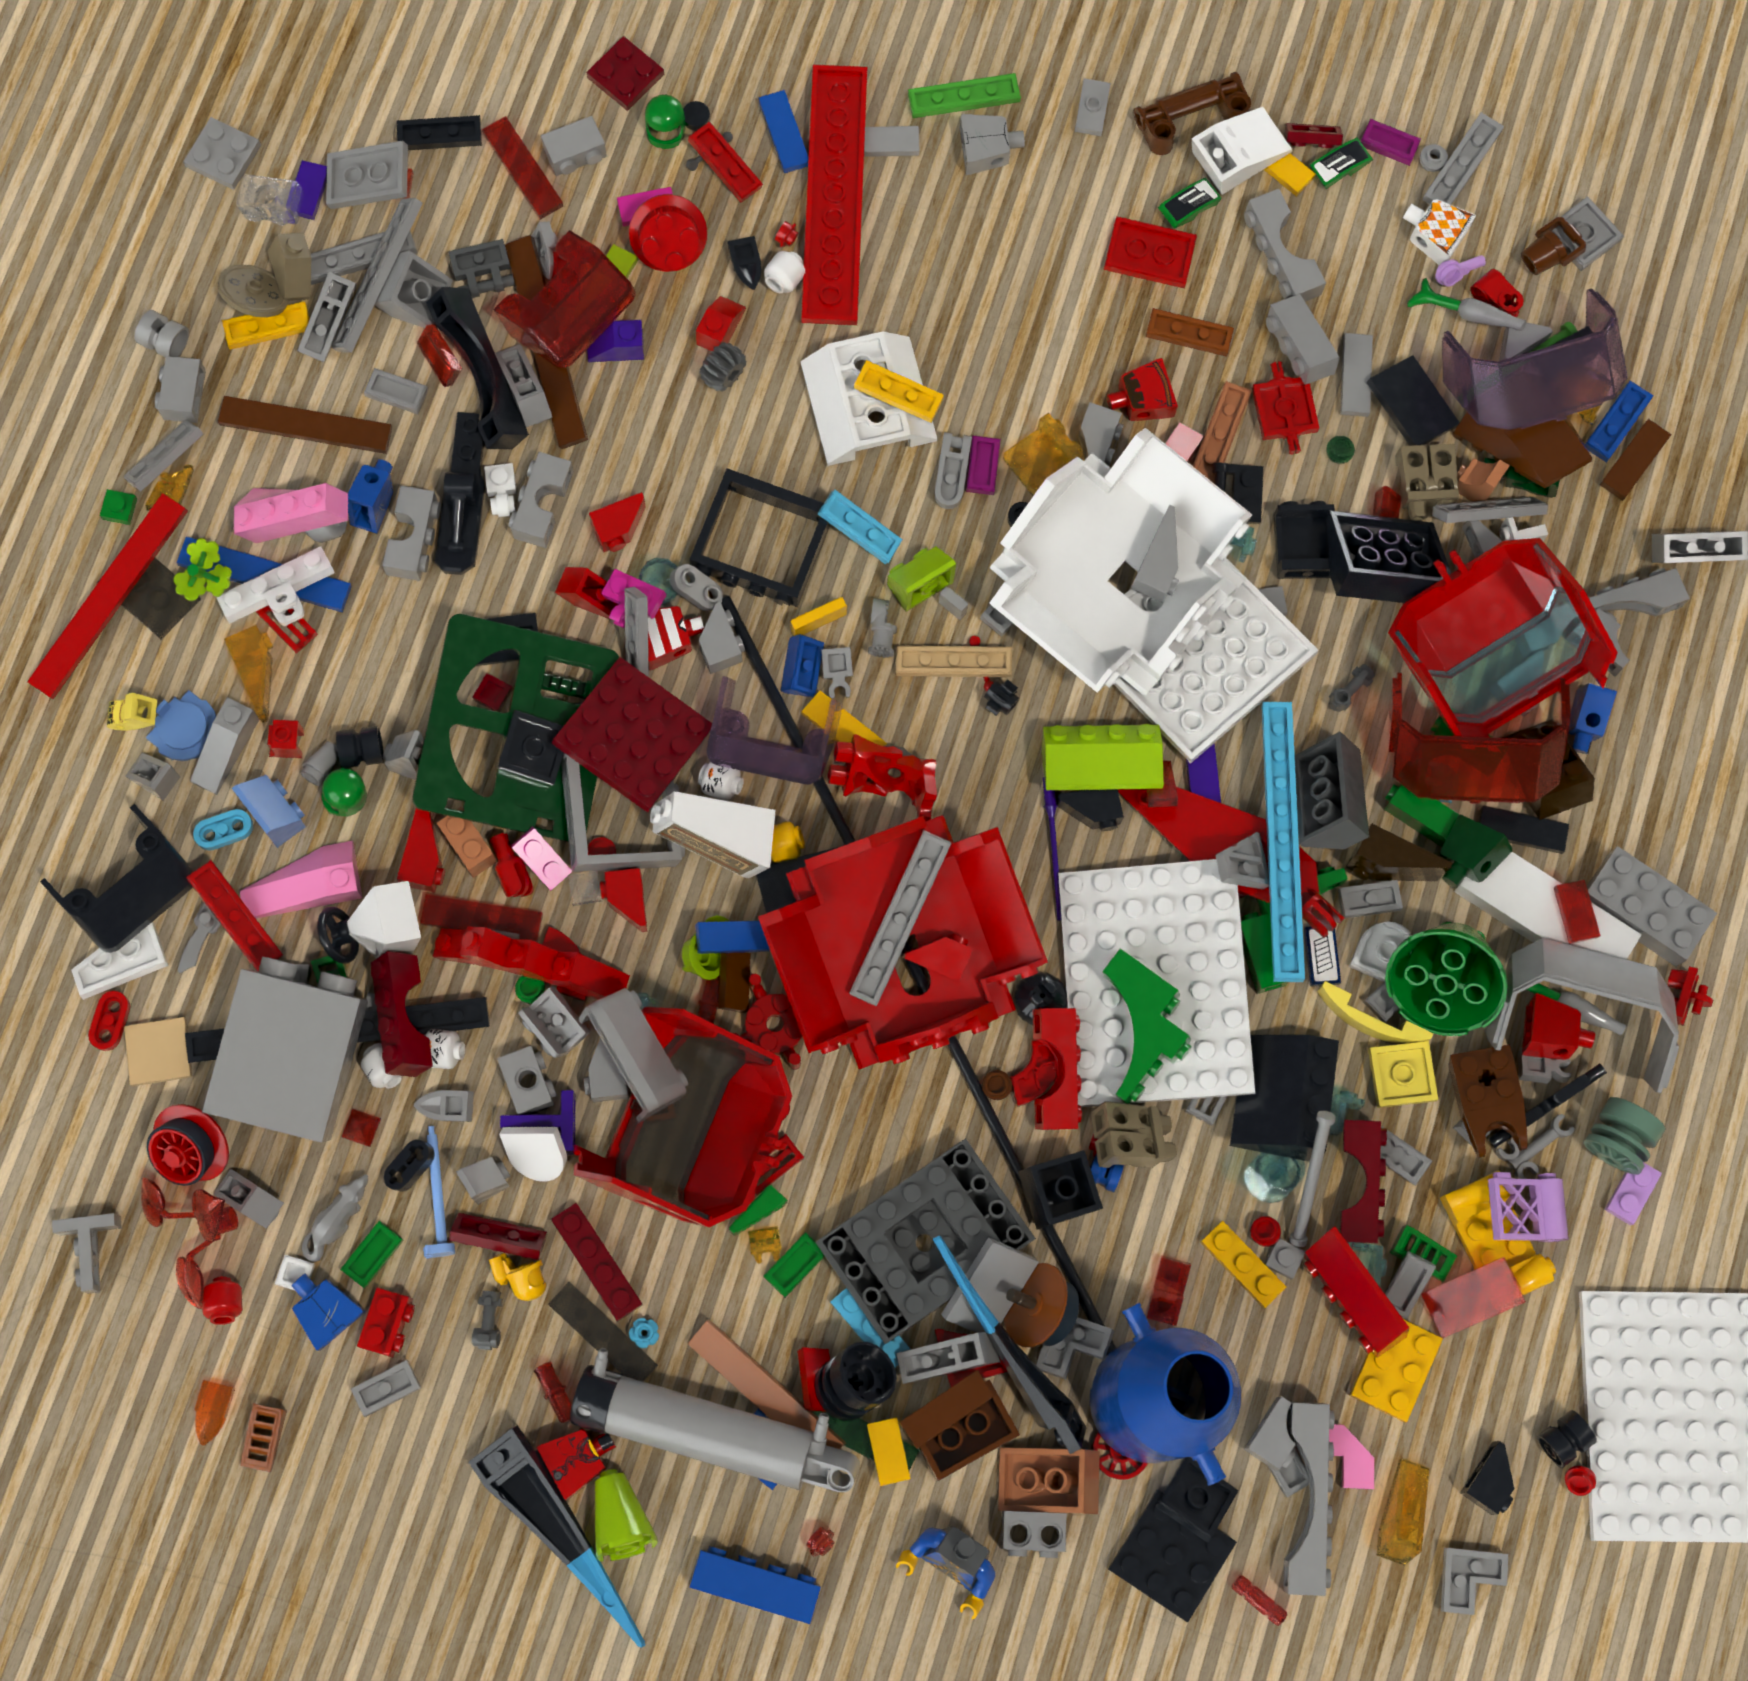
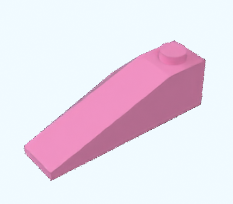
[240,841,362,919]

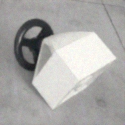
[317,881,421,964]

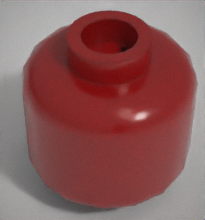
[202,1276,243,1325]

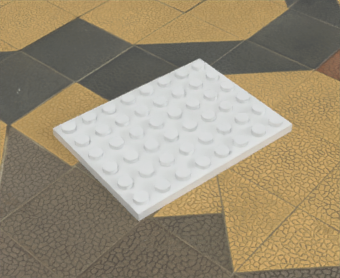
[1058,859,1256,1107]
[1579,1291,1748,1543]

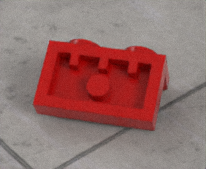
[357,1287,415,1358]

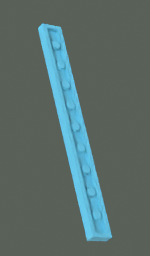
[1261,702,1305,982]

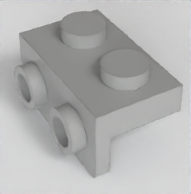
[518,987,591,1058]

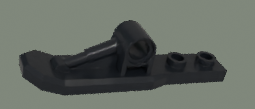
[434,412,485,575]

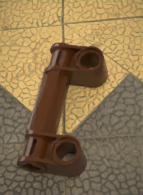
[1134,72,1251,155]

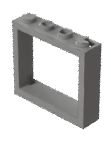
[561,753,685,872]

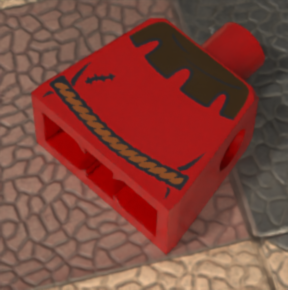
[1107,358,1178,421]

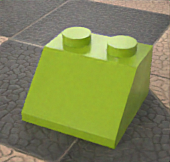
[887,546,956,612]

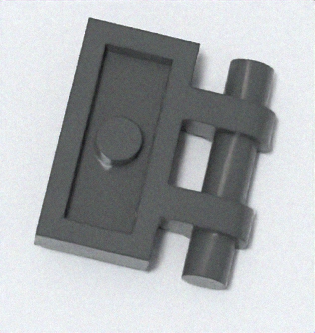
[449,239,515,298]

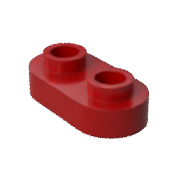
[88,991,131,1051]

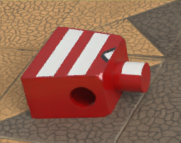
[648,606,704,671]

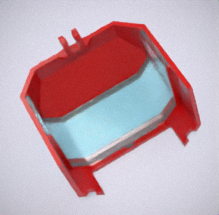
[1388,538,1618,752]

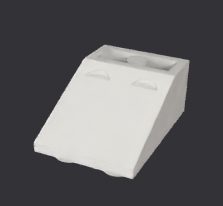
[1192,107,1292,195]

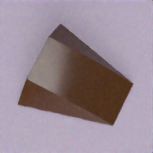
[1453,374,1592,488]

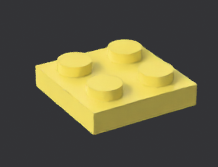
[1368,1041,1438,1108]

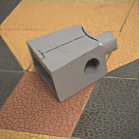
[959,114,1025,175]

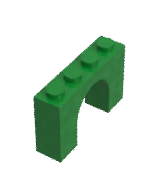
[1384,711,1509,847]

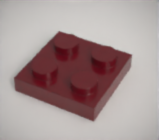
[586,36,665,111]

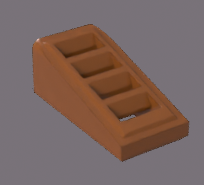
[240,1403,287,1472]

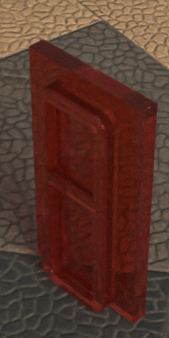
[1421,1257,1526,1338]

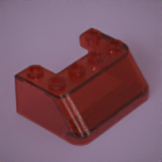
[493,230,636,368]

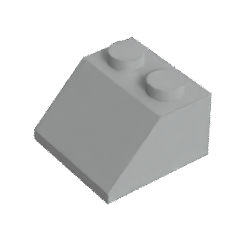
[375,251,453,330]

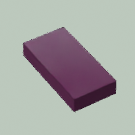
[1361,118,1421,166]
[966,436,1001,495]

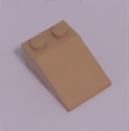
[998,1447,1100,1514]

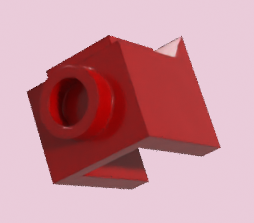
[267,720,304,758]

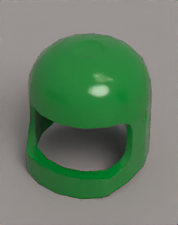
[645,94,686,149]
[322,768,367,817]

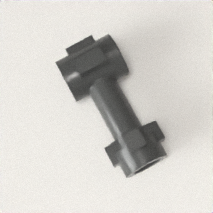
[1329,664,1375,712]
[472,1291,503,1350]

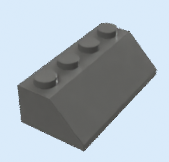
[1295,731,1369,849]

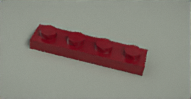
[551,1203,643,1322]

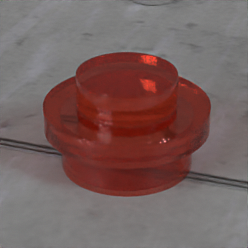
[806,1527,835,1557]

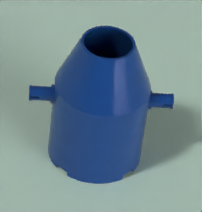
[1090,1303,1241,1486]

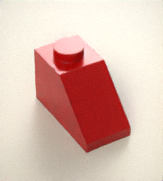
[696,296,746,351]
[589,492,646,552]
[555,567,619,620]
[600,868,648,932]
[902,934,974,982]

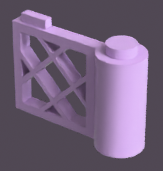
[1488,1172,1569,1242]

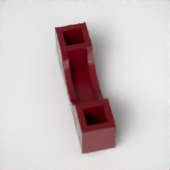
[371,951,433,1077]
[1340,1120,1387,1244]

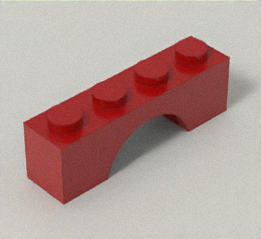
[1033,1008,1082,1130]

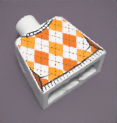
[1403,199,1476,265]

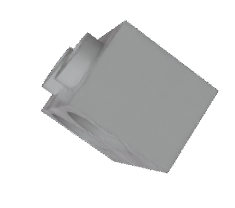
[1001,1511,1067,1558]

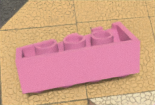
[234,483,348,544]

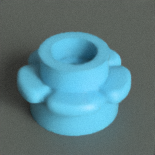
[629,1318,659,1348]

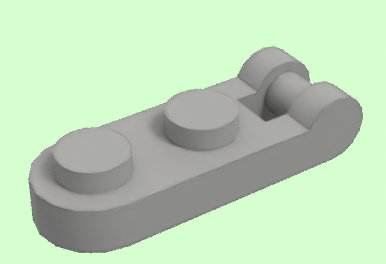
[934,432,972,509]

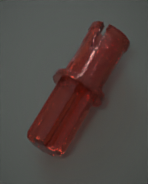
[698,976,720,1024]
[534,1361,572,1423]

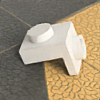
[1499,517,1548,541]

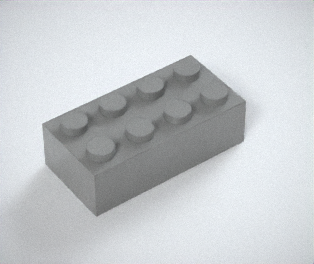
[1581,846,1717,967]

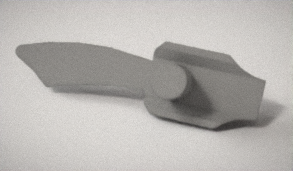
[178,903,221,973]

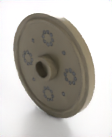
[218,265,289,317]

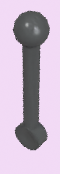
[686,132,733,171]

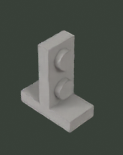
[52,1213,122,1294]

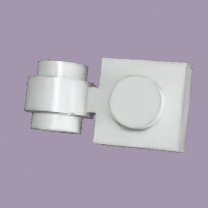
[484,463,517,517]

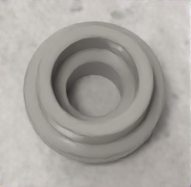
[1420,144,1448,172]

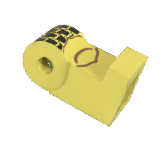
[107,693,157,731]

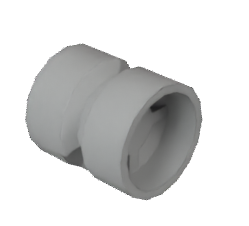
[135,310,189,358]

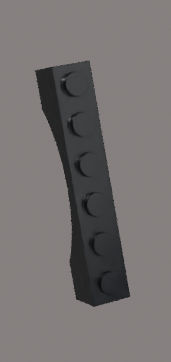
[426,287,529,449]

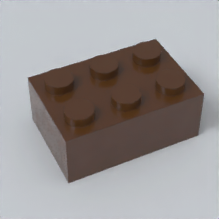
[919,1379,1020,1481]

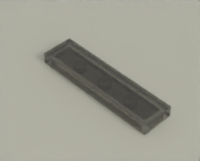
[548,1282,658,1382]

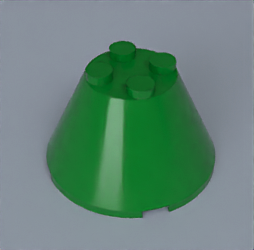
[1385,921,1508,1036]

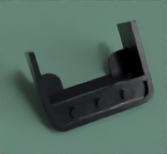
[40,804,193,953]

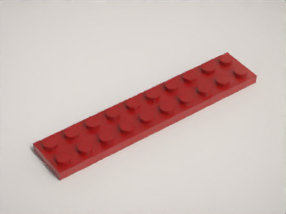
[801,65,868,325]

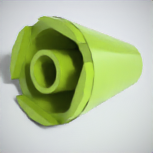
[595,1469,658,1561]

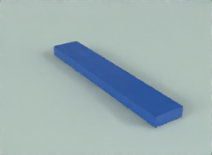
[176,537,352,613]

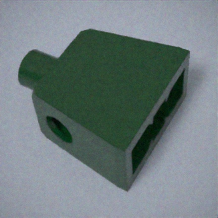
[1440,814,1513,888]

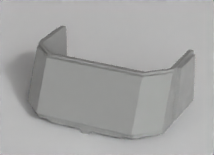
[1484,938,1679,1093]

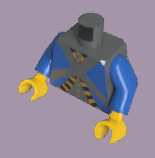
[896,1526,995,1619]

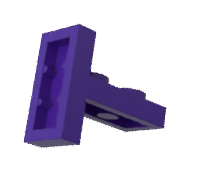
[500,1090,576,1155]

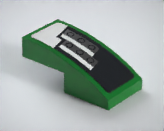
[1310,137,1373,189]
[1158,177,1222,229]

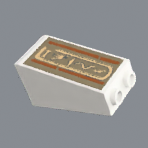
[650,791,775,878]

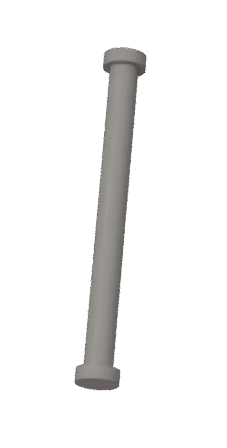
[1289,1111,1336,1247]

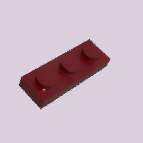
[449,1212,547,1260]

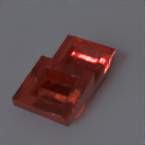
[1147,1255,1191,1326]

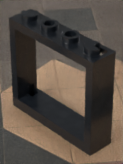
[690,468,830,607]

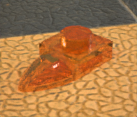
[194,1380,235,1446]

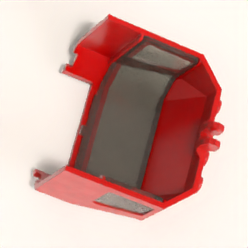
[574,1007,793,1228]

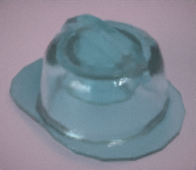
[1244,1152,1305,1203]

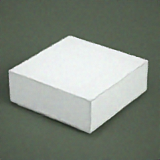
[275,1255,315,1290]

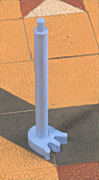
[423,1126,455,1259]

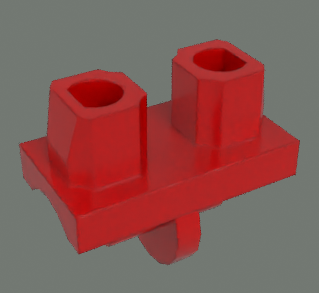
[1667,966,1714,1026]

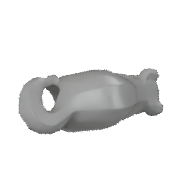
[302,1175,368,1262]

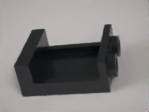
[1274,501,1335,579]

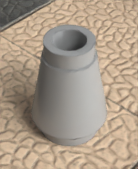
[300,741,338,786]

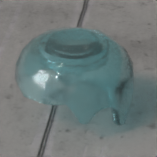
[638,558,678,605]

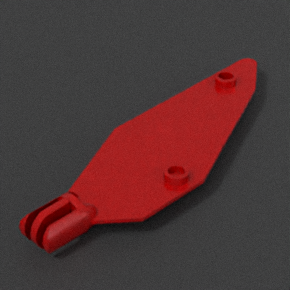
[1118,782,1345,938]

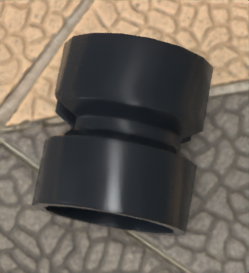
[336,726,384,768]
[1537,1410,1597,1468]

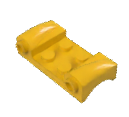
[1440,1171,1556,1308]

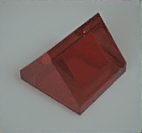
[1373,486,1401,519]

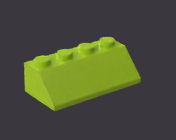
[1041,724,1164,790]

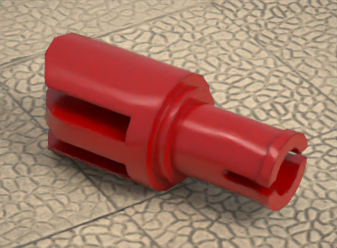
[490,833,534,897]

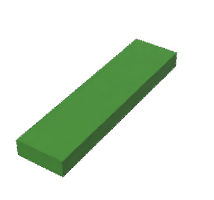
[908,73,1021,118]

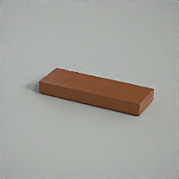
[1146,308,1234,357]

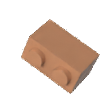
[437,807,497,878]

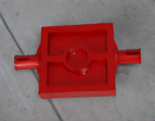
[1252,361,1320,455]

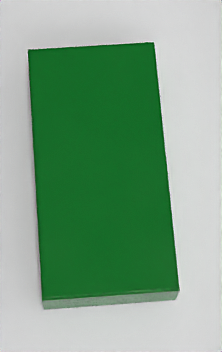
[340,1221,404,1289]
[763,1232,825,1298]

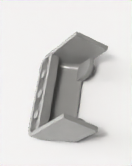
[579,988,688,1123]

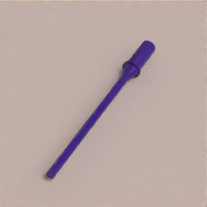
[1043,777,1062,921]

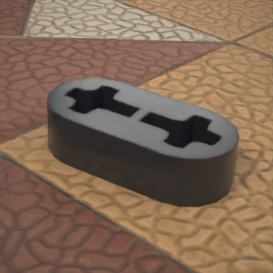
[383,1140,435,1192]

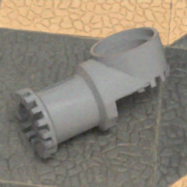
[868,598,897,658]

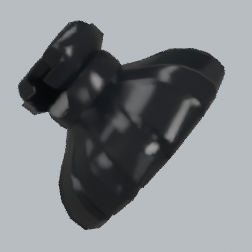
[1013,971,1068,1025]

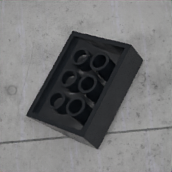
[1328,511,1451,603]
[1229,1035,1339,1162]

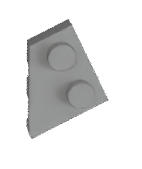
[1215,832,1269,889]

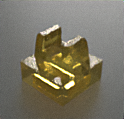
[748,1226,782,1264]

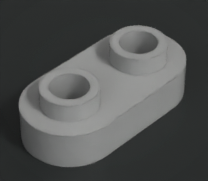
[670,564,723,611]

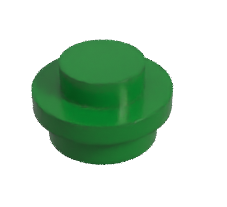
[515,976,545,1004]

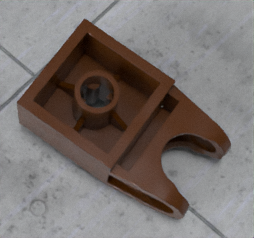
[1448,1044,1528,1158]

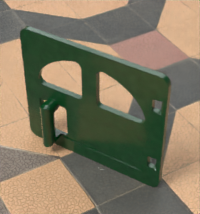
[412,614,619,842]

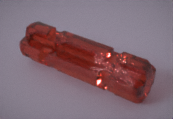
[1232,1575,1288,1626]

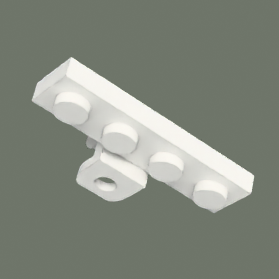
[216,546,335,626]

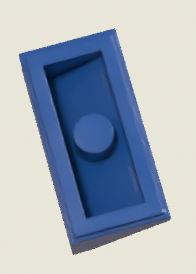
[780,634,824,698]

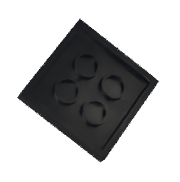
[1108,1490,1237,1623]

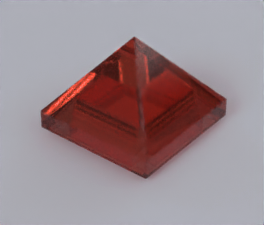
[342,1109,381,1147]

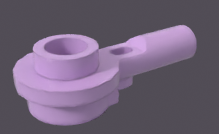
[1435,255,1486,287]

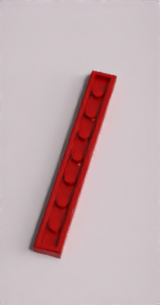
[27,493,188,699]

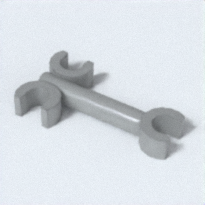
[1496,1114,1575,1179]

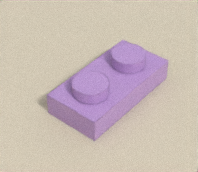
[1604,1162,1662,1226]

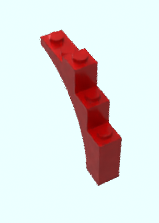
[432,926,630,1000]

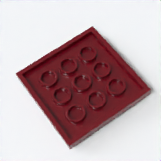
[552,657,715,813]

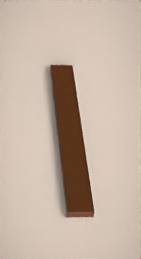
[505,235,588,449]

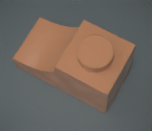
[1457,458,1510,502]

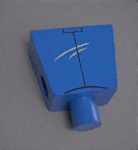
[348,459,393,534]
[1567,683,1617,754]
[291,1273,366,1351]

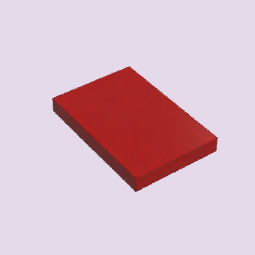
[1104,216,1197,289]

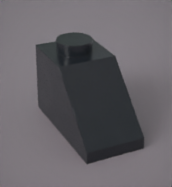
[1057,789,1124,832]
[1460,1441,1515,1515]

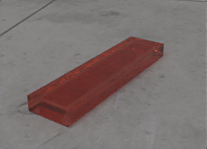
[482,116,564,220]
[420,894,543,942]

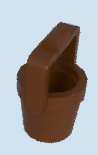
[1521,217,1586,275]

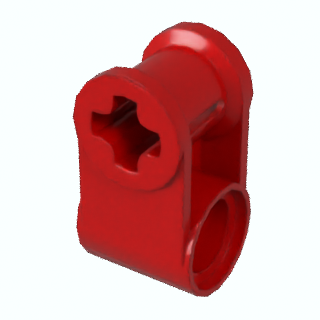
[1470,269,1524,318]

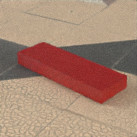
[688,122,763,203]

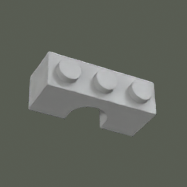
[509,452,574,548]
[382,485,441,581]

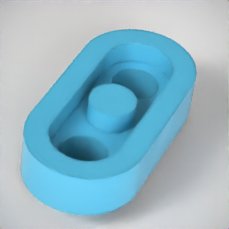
[193,809,253,851]

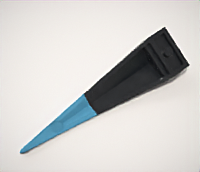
[933,1235,1087,1454]
[468,1425,645,1648]

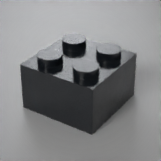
[1018,1150,1103,1230]

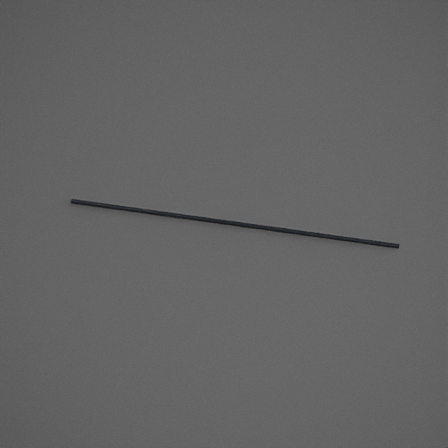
[721,596,1116,1356]

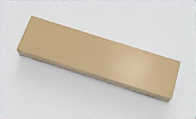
[896,646,1012,677]

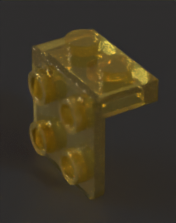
[1003,412,1083,496]

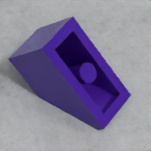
[587,320,644,362]

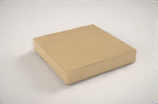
[124,1017,192,1087]

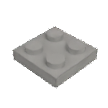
[183,117,261,190]

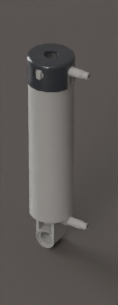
[570,1348,860,1493]

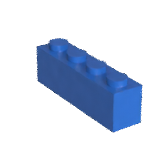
[689,1546,821,1624]

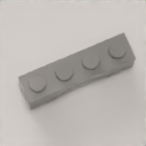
[1244,189,1326,301]

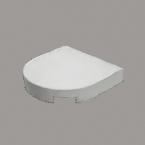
[1349,921,1412,982]
[499,1127,567,1181]

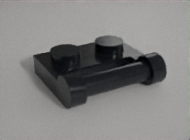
[1212,463,1264,524]

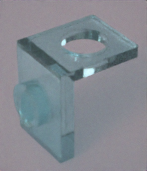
[1347,1242,1387,1287]

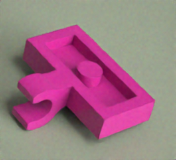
[601,569,667,628]

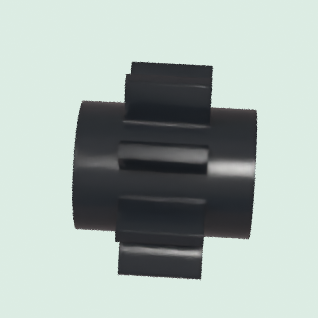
[984,679,1020,716]

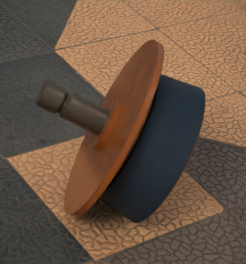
[1004,1263,1079,1347]

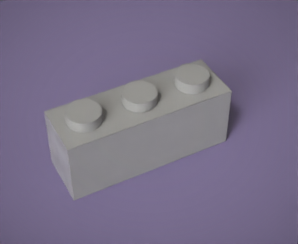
[1266,294,1340,385]
[1652,531,1748,563]

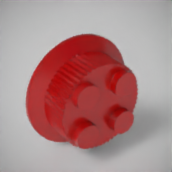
[629,194,707,272]

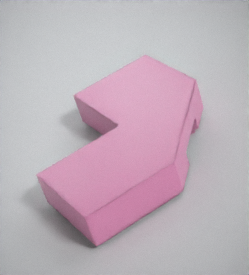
[1329,1424,1374,1489]

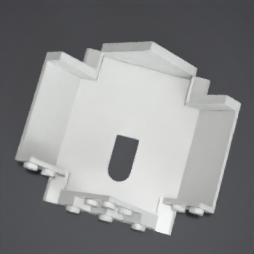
[990,428,1252,696]

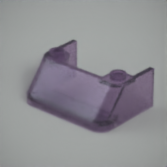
[707,676,843,785]

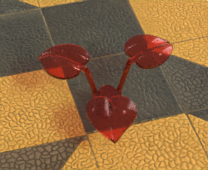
[141,1177,238,1309]

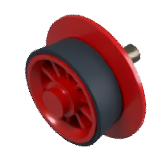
[147,1104,229,1186]

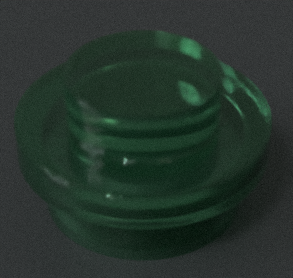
[1326,436,1355,464]

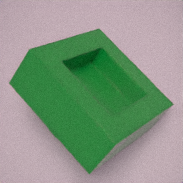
[100,489,137,525]

